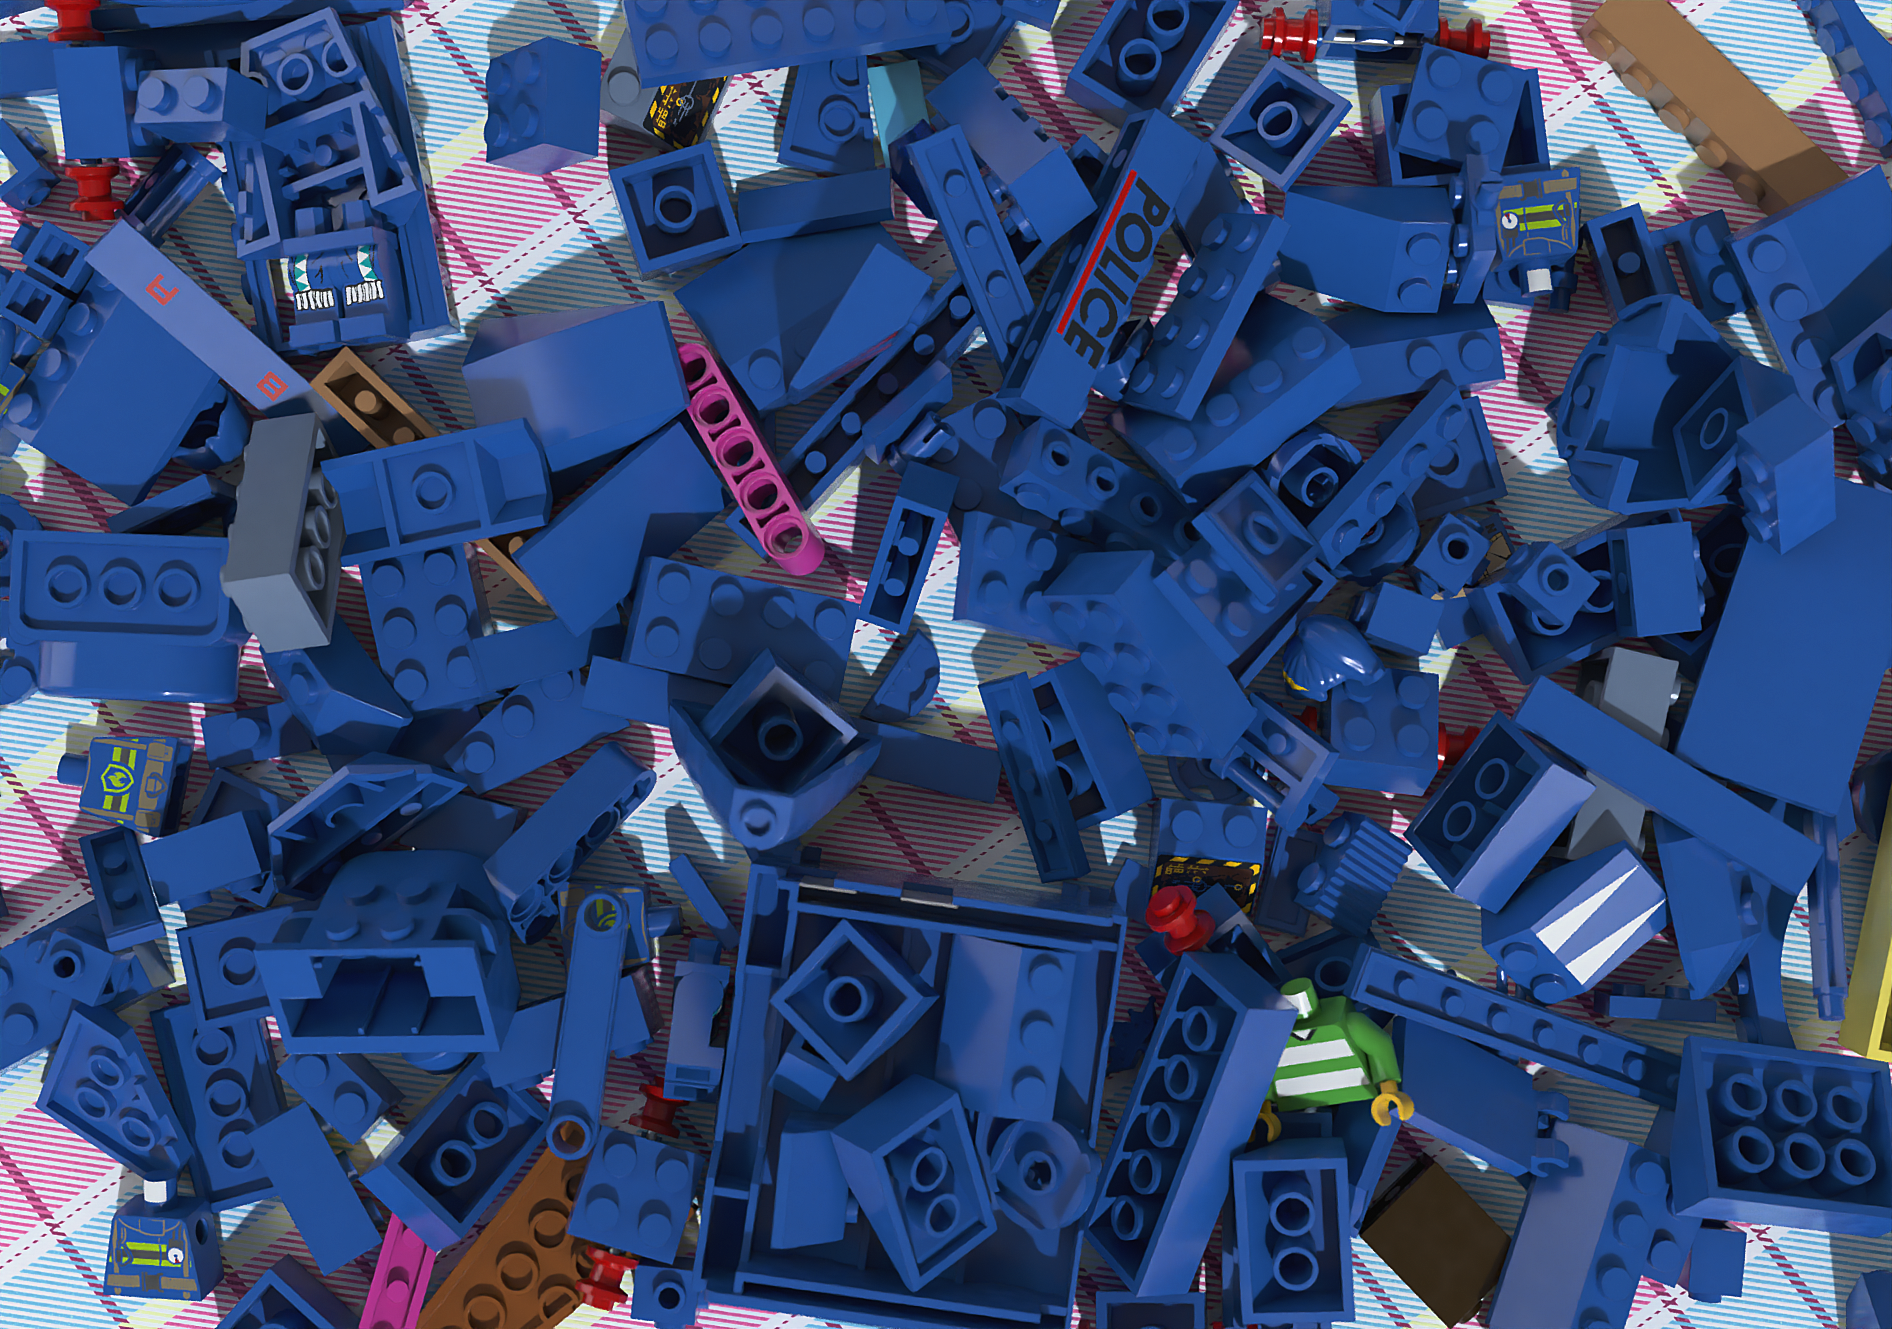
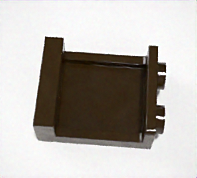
[1358,1152,1512,1329]

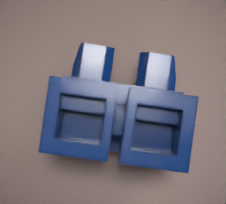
[0,220,95,341]

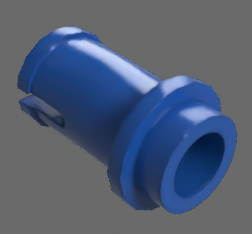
[886,411,954,477]

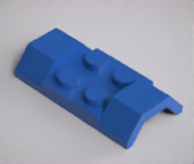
[320,418,553,567]

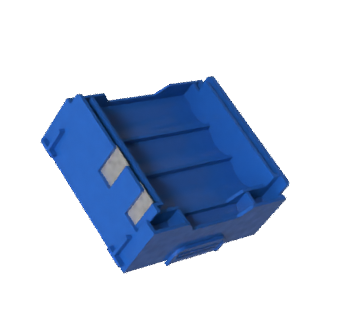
[691,843,1128,1329]

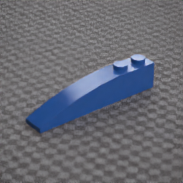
[1324,290,1506,413]

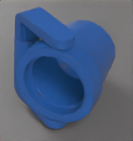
[1091,315,1154,408]

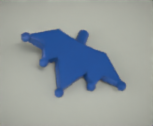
[1105,996,1157,1077]

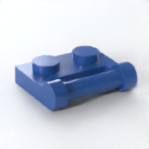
[114,142,223,249]
[1649,209,1754,324]
[1210,692,1341,833]

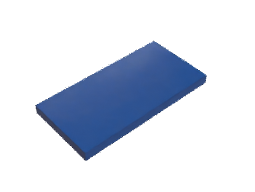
[1672,476,1892,818]

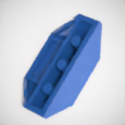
[259,609,413,755]
[267,751,468,901]
[1652,811,1764,1000]
[1327,1094,1402,1239]

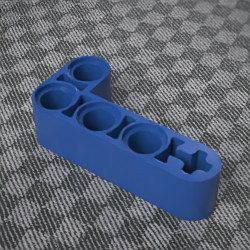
[483,741,657,945]

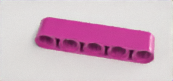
[677,343,825,576]

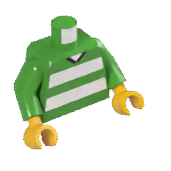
[1248,978,1414,1142]

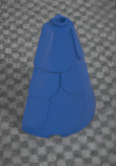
[1556,294,1744,515]
[669,698,882,850]

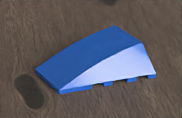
[237,6,423,261]
[461,301,691,510]

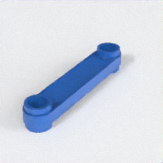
[546,889,630,1160]

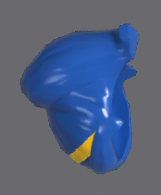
[1281,613,1386,702]

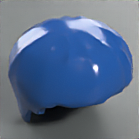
[170,380,253,471]

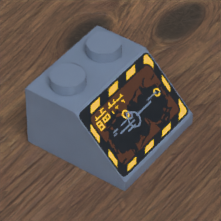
[600,26,734,153]

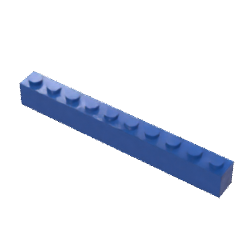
[724,134,1109,563]

